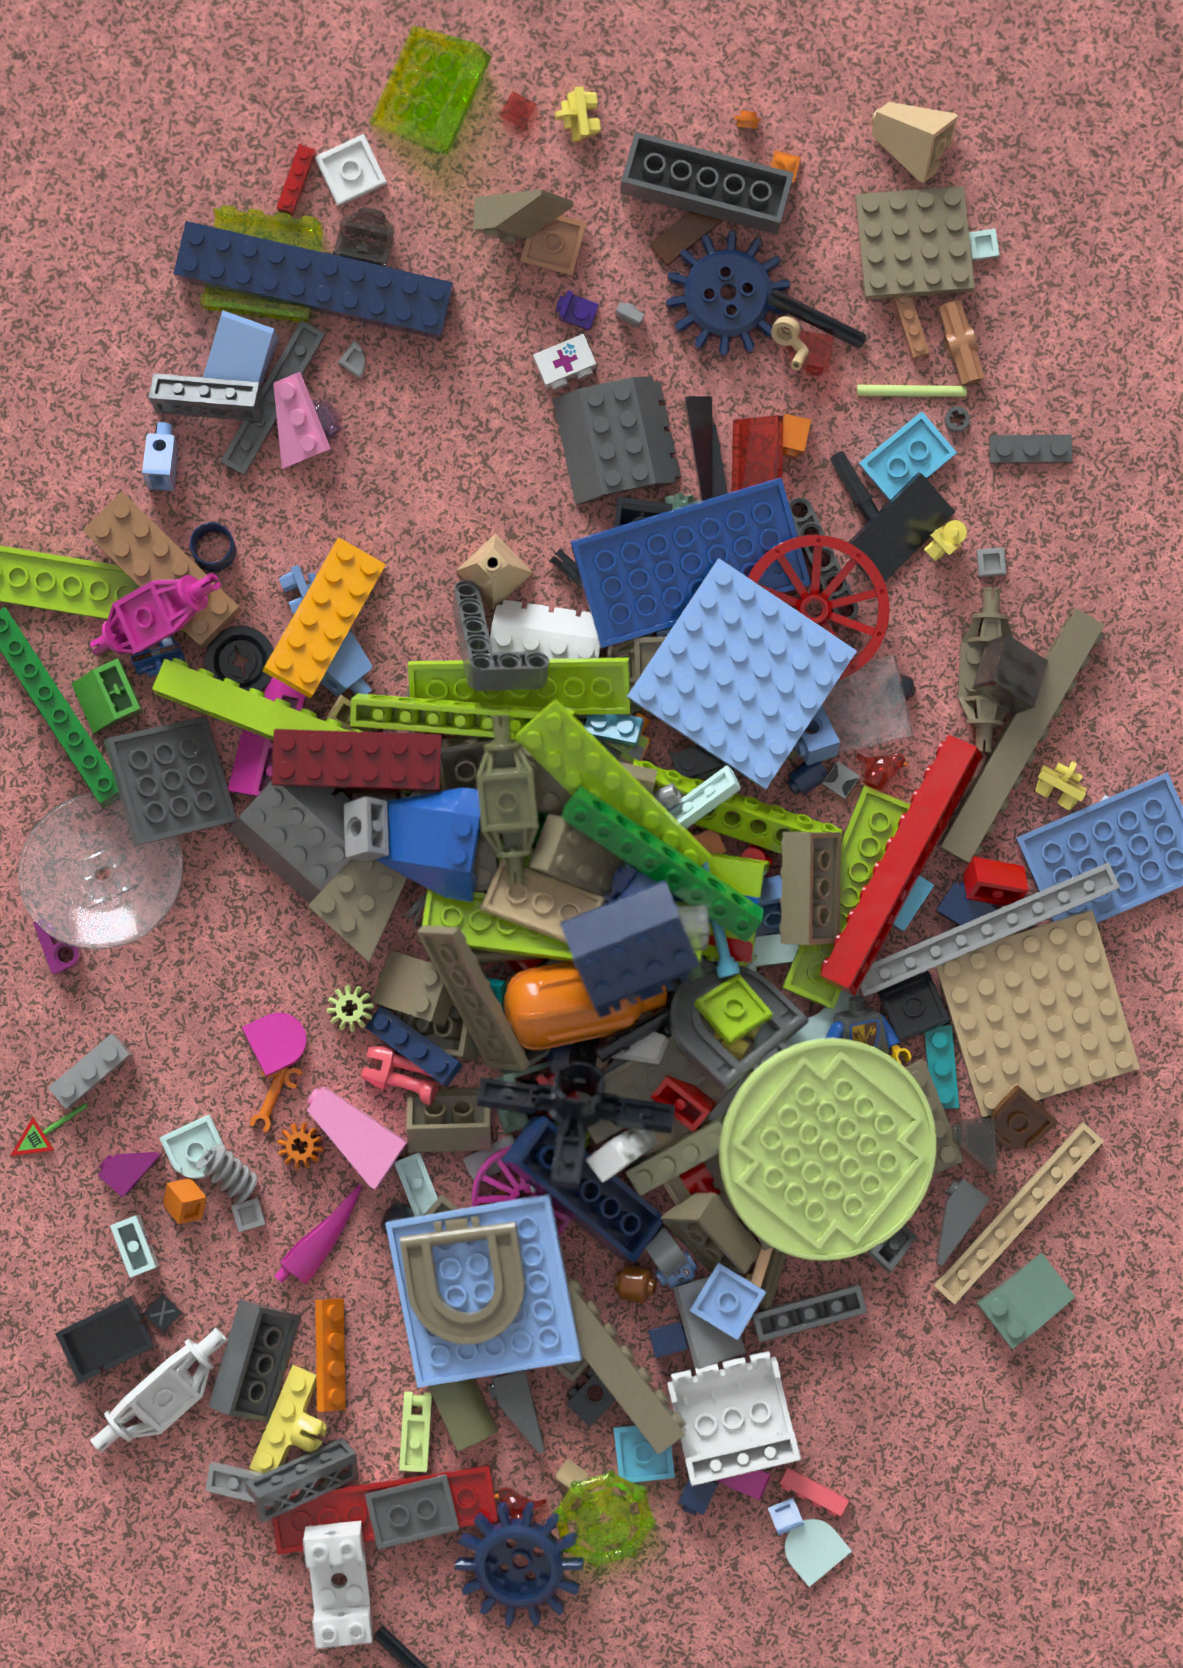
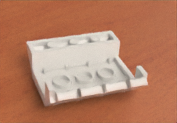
[490,600,600,721]
[667,1351,801,1486]

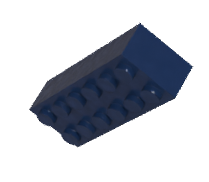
[501,1116,663,1263]

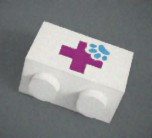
[533,334,596,390]

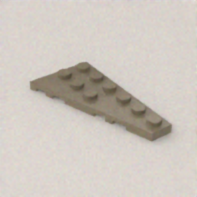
[308,791,431,962]

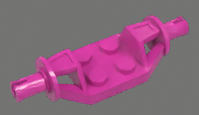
[90,573,220,656]

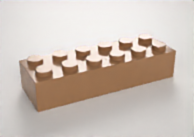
[83,491,242,650]

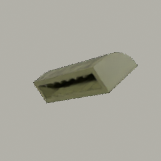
[428,1378,499,1452]

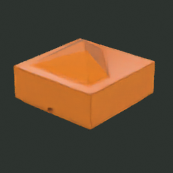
[770,150,801,185]

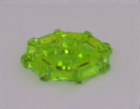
[552,1470,656,1568]

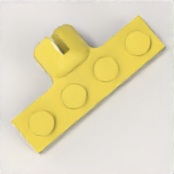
[249,1365,327,1474]

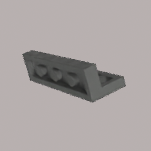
[148,373,263,422]
[245,1438,359,1523]

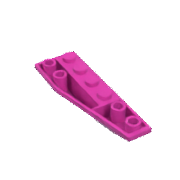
[228,677,307,797]

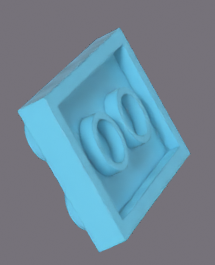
[858,411,957,501]

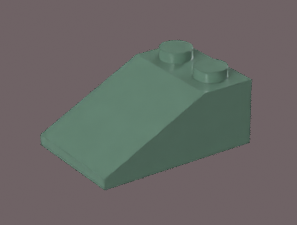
[976,1252,1075,1349]

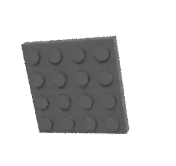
[104,716,237,847]

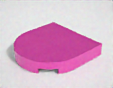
[242,1013,306,1077]

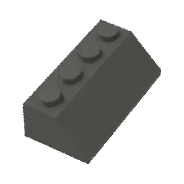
[208,1299,301,1422]

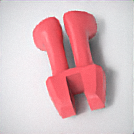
[361,1046,439,1106]

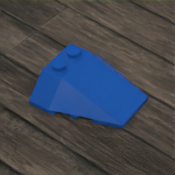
[374,788,481,902]

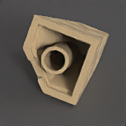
[871,102,958,183]

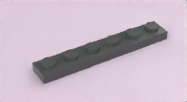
[220,320,326,476]

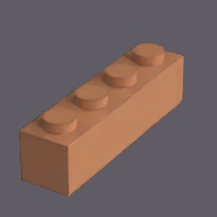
[892,296,930,360]

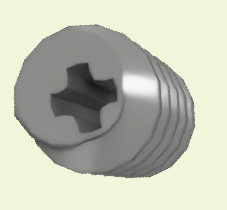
[196,1144,258,1204]

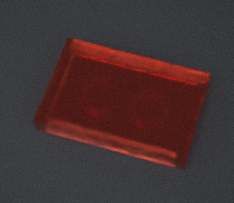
[732,415,783,492]

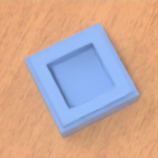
[768,1498,804,1535]

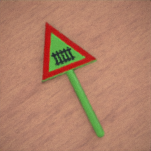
[10,1103,88,1156]

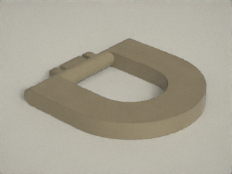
[400,1216,526,1344]

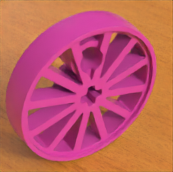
[471,1144,571,1236]

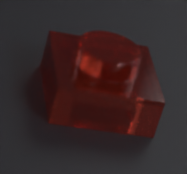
[499,91,536,129]

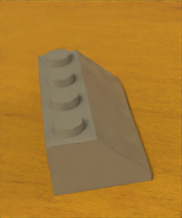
[779,832,841,945]

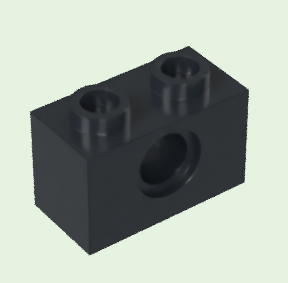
[566,1367,616,1427]

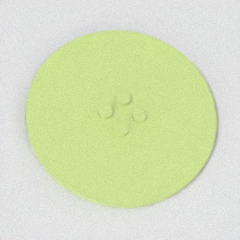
[719,1038,937,1261]

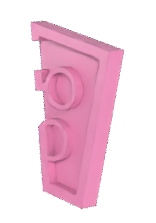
[273,372,331,469]

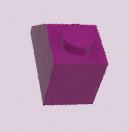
[98,1151,162,1197]

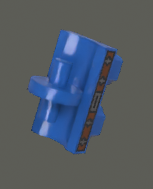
[131,635,185,677]

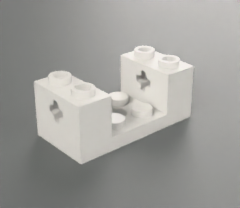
[304,1521,373,1649]

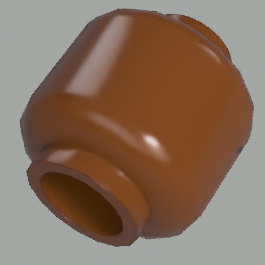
[614,1265,657,1303]

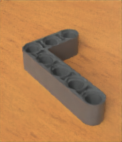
[788,497,859,620]
[452,580,550,691]

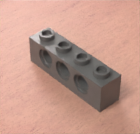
[752,1284,867,1342]

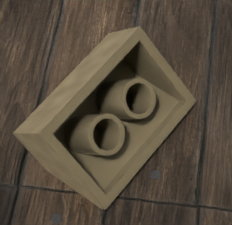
[406,1088,491,1153]
[661,1193,761,1273]

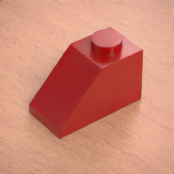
[650,1075,717,1132]

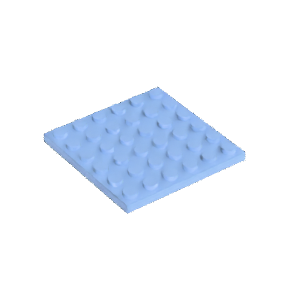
[627,558,856,789]
[385,1194,582,1388]

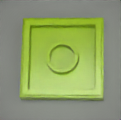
[694,973,773,1046]

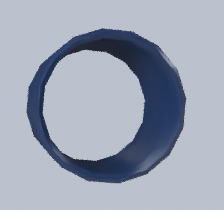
[189,522,236,572]

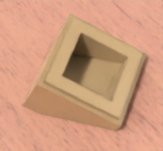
[555,1459,589,1493]

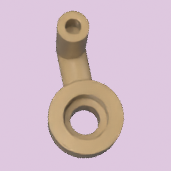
[771,316,809,370]

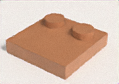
[520,216,587,276]

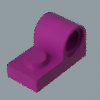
[33,919,82,975]

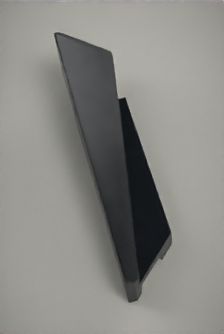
[684,396,728,501]

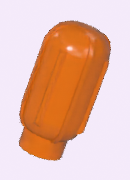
[503,961,667,1050]

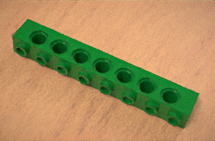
[0,607,120,809]
[562,785,764,942]

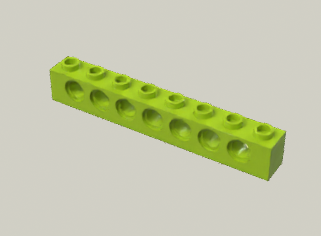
[350,693,576,739]
[632,759,842,854]

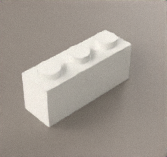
[586,1128,659,1182]

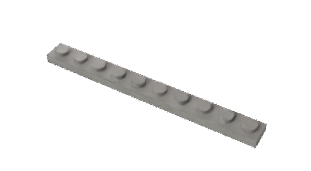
[860,862,1120,997]

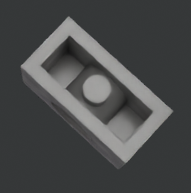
[344,797,389,862]

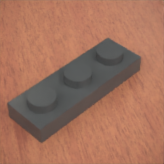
[989,435,1072,464]

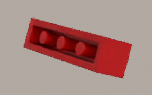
[276,144,316,216]

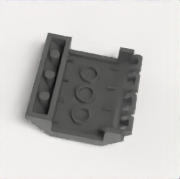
[553,376,681,505]
[228,782,351,903]

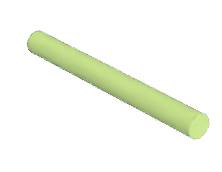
[857,385,967,397]

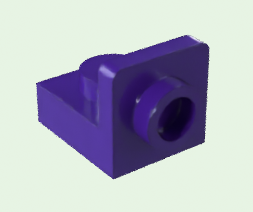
[555,290,599,331]

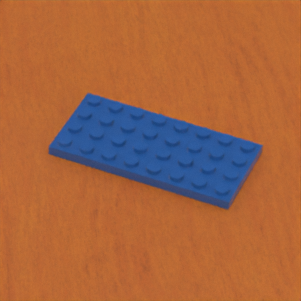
[570,478,811,648]

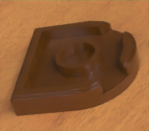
[990,1084,1058,1149]

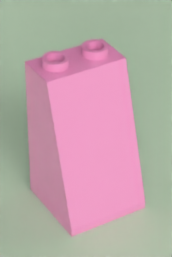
[307,1087,408,1190]

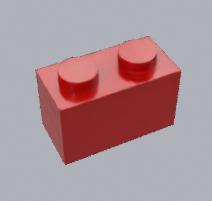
[963,856,1029,906]

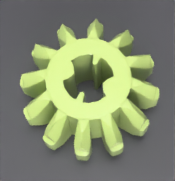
[327,985,374,1032]

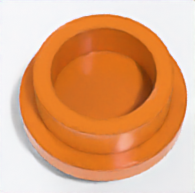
[734,110,762,129]

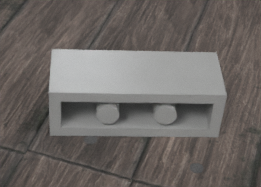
[48,1033,133,1109]

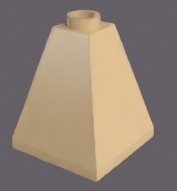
[456,533,533,610]

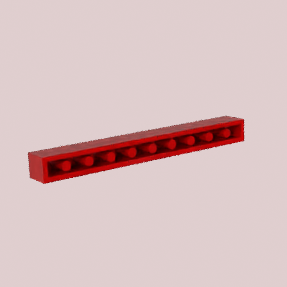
[820,734,983,996]

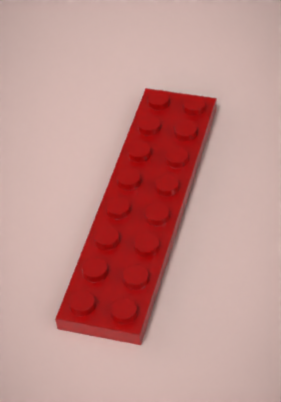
[270,1465,498,1555]

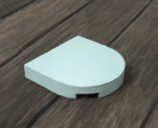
[159,1114,223,1179]
[785,1519,852,1587]

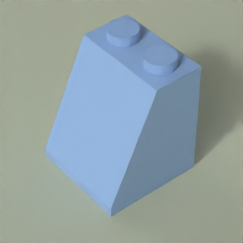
[203,311,279,387]

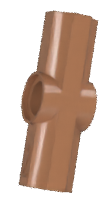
[938,300,985,386]

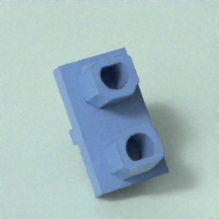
[279,565,316,615]

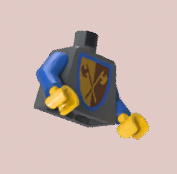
[824,995,911,1064]

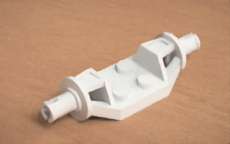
[90,1328,227,1453]

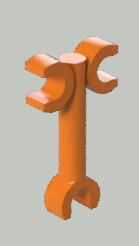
[250,1067,303,1132]

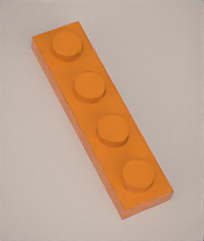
[315,1298,346,1412]

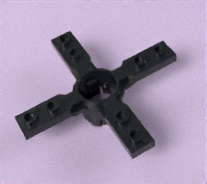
[477,1037,675,1190]

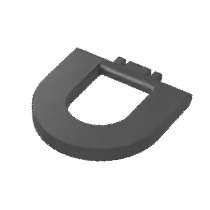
[669,964,808,1092]

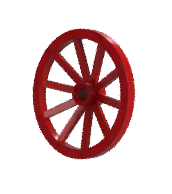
[748,535,890,681]

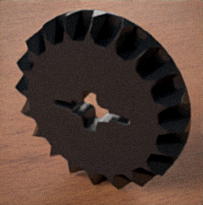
[205,626,274,691]

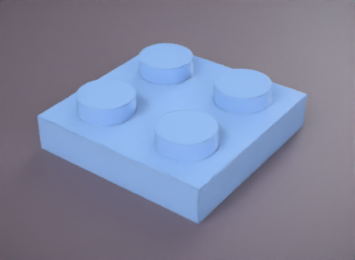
[689,1263,766,1340]

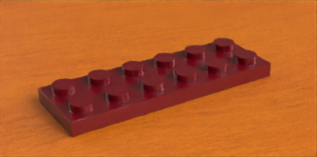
[271,729,442,791]

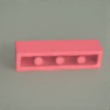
[779,1467,849,1517]

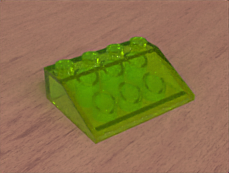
[369,25,492,155]

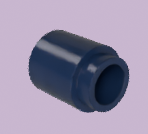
[786,762,828,797]

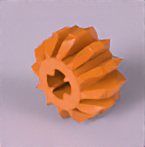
[277,1123,324,1169]

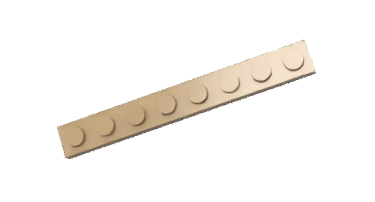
[933,1122,1104,1305]

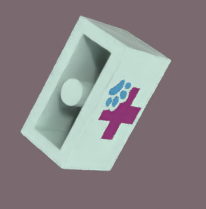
[110,1214,159,1277]

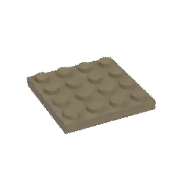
[855,186,975,300]

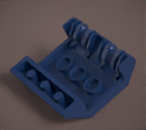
[560,880,705,1018]

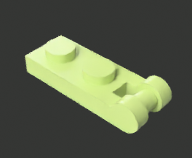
[399,1392,432,1472]

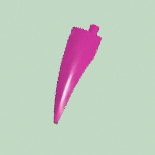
[274,1184,362,1285]

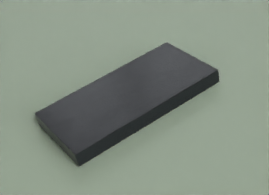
[847,472,955,583]

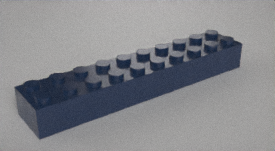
[173,221,454,340]

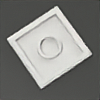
[315,134,387,207]

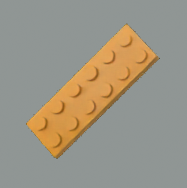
[262,537,386,699]

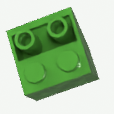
[72,658,144,734]

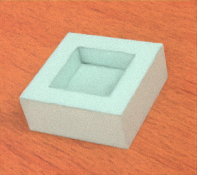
[969,229,999,261]

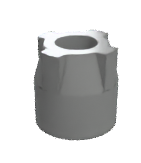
[652,783,682,810]

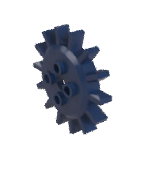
[665,231,791,358]
[455,1501,584,1626]

